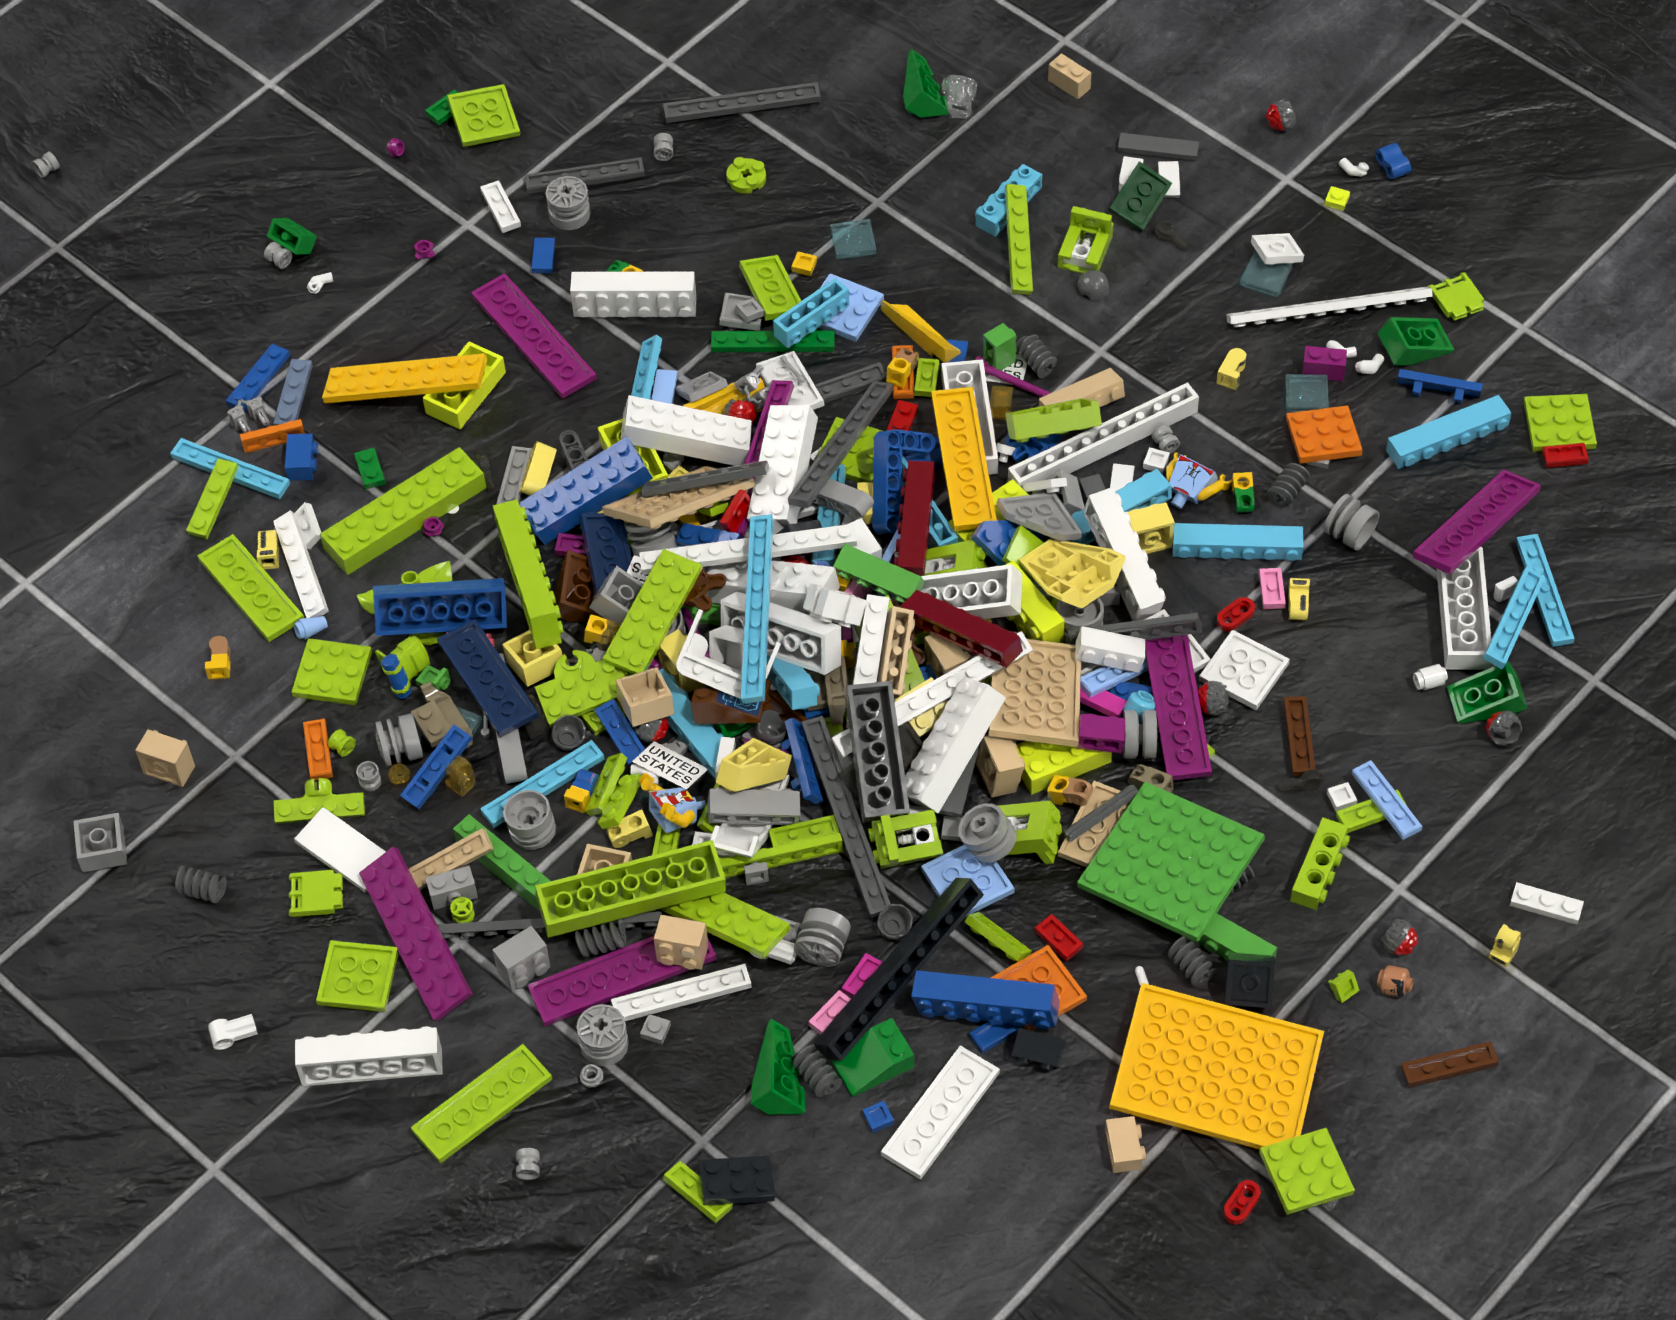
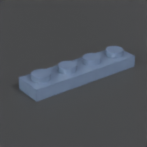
[273,359,313,426]

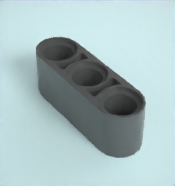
[559,430,588,472]

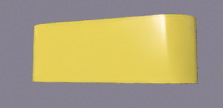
[520,441,557,496]

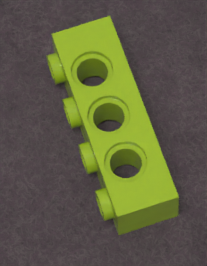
[1290,817,1350,910]

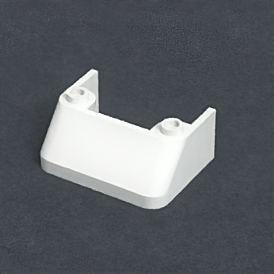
[676,609,781,699]

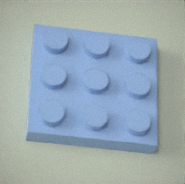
[819,274,884,342]
[921,845,1014,916]

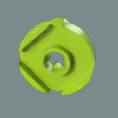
[726,157,766,194]

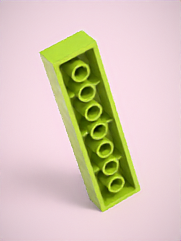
[320,447,486,575]
[493,499,564,649]
[535,840,726,938]

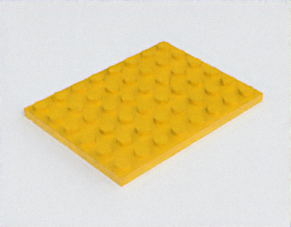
[1109,983,1324,1149]

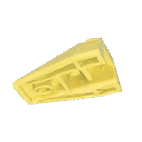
[1019,539,1126,608]

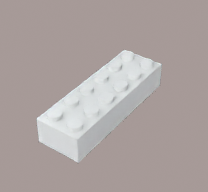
[570,272,697,317]
[942,359,998,475]
[621,395,752,466]
[747,405,818,527]
[1083,487,1165,621]
[1437,547,1491,670]
[706,561,840,613]
[891,564,1022,619]
[721,591,841,675]
[905,677,1006,813]
[295,1026,443,1086]

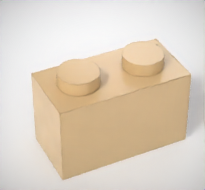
[1048,53,1091,99]
[1105,1116,1146,1173]

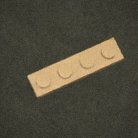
[409,828,494,890]

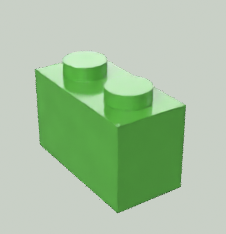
[983,323,1017,370]

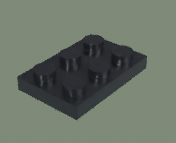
[698,1156,776,1205]

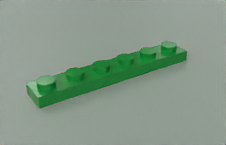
[711,331,835,352]

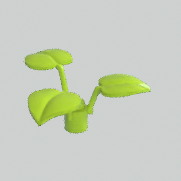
[357,561,453,645]

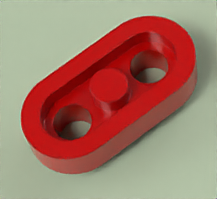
[1217,597,1255,632]
[1223,1180,1261,1225]

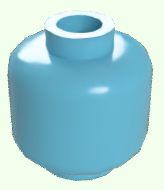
[1123,690,1155,723]

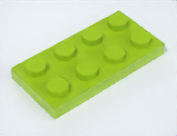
[739,255,801,320]

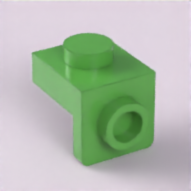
[415,665,450,691]

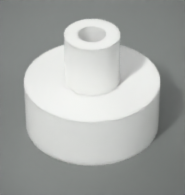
[996,443,1015,463]

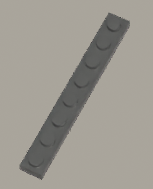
[663,82,821,123]

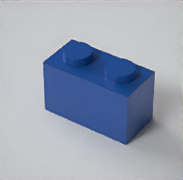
[285,434,319,480]

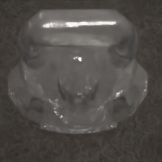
[941,75,977,119]

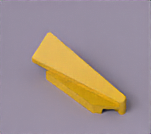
[881,300,961,363]
[683,378,765,415]

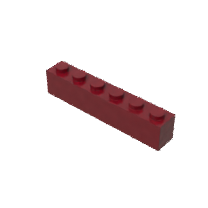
[894,461,935,576]
[900,590,1023,668]

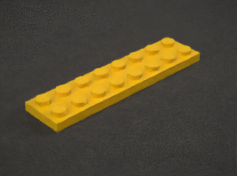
[322,353,487,403]
[931,387,997,531]

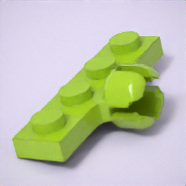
[274,778,365,824]

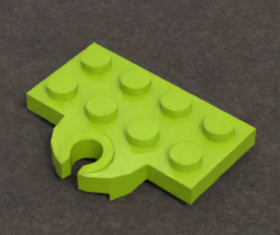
[535,650,625,727]

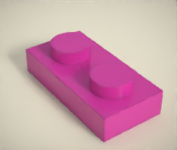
[842,953,883,997]

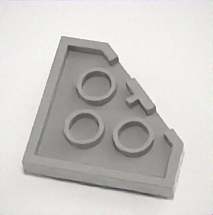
[996,492,1082,541]

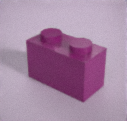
[1302,346,1347,381]
[1077,714,1125,753]

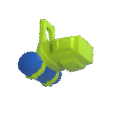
[375,636,430,699]

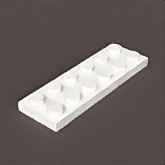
[881,1046,1000,1180]

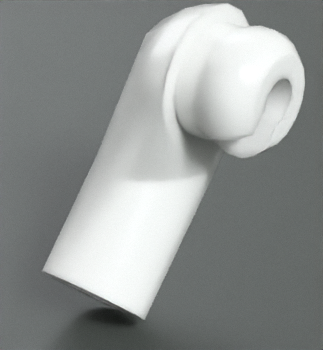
[1339,158,1369,177]
[307,272,334,294]
[1326,340,1357,358]
[1355,354,1384,374]
[631,764,660,784]

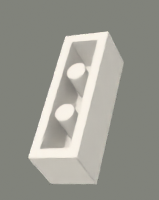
[715,737,736,779]

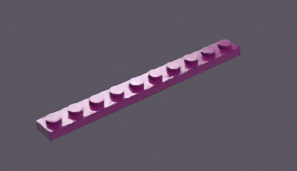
[723,380,794,539]

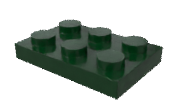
[1108,161,1172,232]

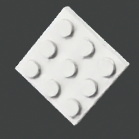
[1199,630,1290,710]

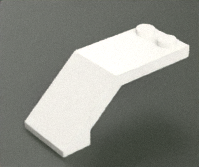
[710,775,789,858]

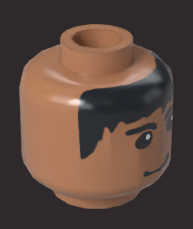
[1377,965,1413,998]

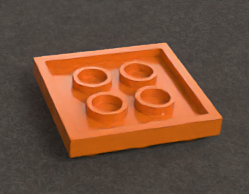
[1286,405,1362,463]
[990,945,1087,1031]

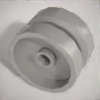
[1056,597,1104,644]
[1123,710,1157,759]
[958,803,1017,862]

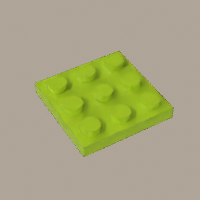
[447,84,520,147]
[1524,394,1597,452]
[815,417,882,483]
[292,638,372,705]
[316,940,399,1012]
[1259,1128,1355,1215]

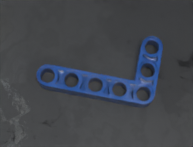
[872,429,935,535]

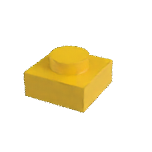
[791,252,817,276]

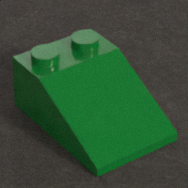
[1378,317,1454,365]
[1447,661,1528,724]
[830,1018,914,1097]

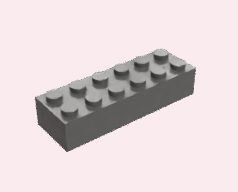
[844,681,910,823]

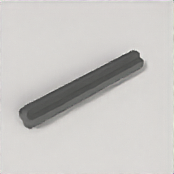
[1064,784,1139,842]

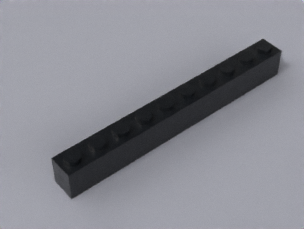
[813,878,984,1061]

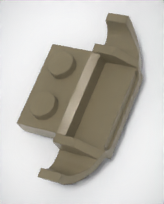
[805,654,848,726]
[411,681,473,749]

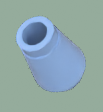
[294,616,328,640]

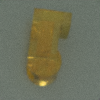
[445,755,476,797]

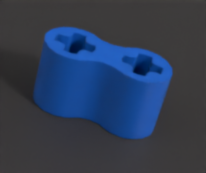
[1375,143,1411,180]

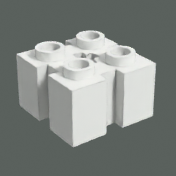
[803,583,867,628]

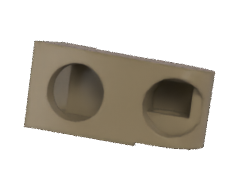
[1128,764,1174,793]

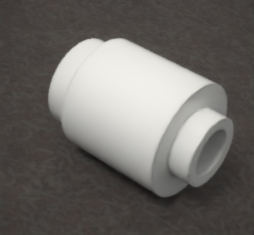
[1413,664,1448,691]

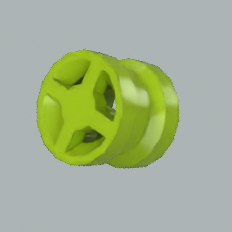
[328,729,356,757]
[450,897,475,923]

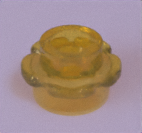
[388,764,410,785]

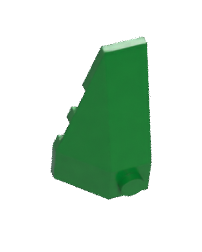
[903,49,950,118]
[751,1019,805,1115]

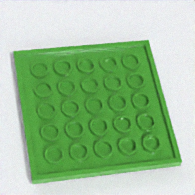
[1077,782,1265,942]

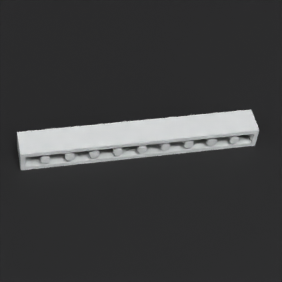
[1008,383,1199,494]

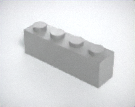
[708,787,800,825]

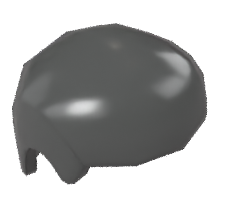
[1077,270,1110,301]
[754,710,788,744]
[552,715,586,751]
[877,904,913,940]

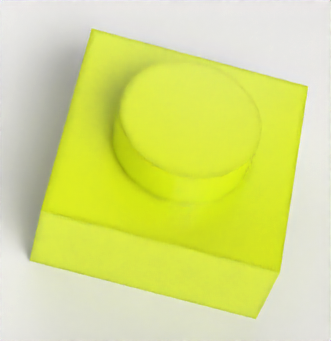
[1324,186,1350,211]

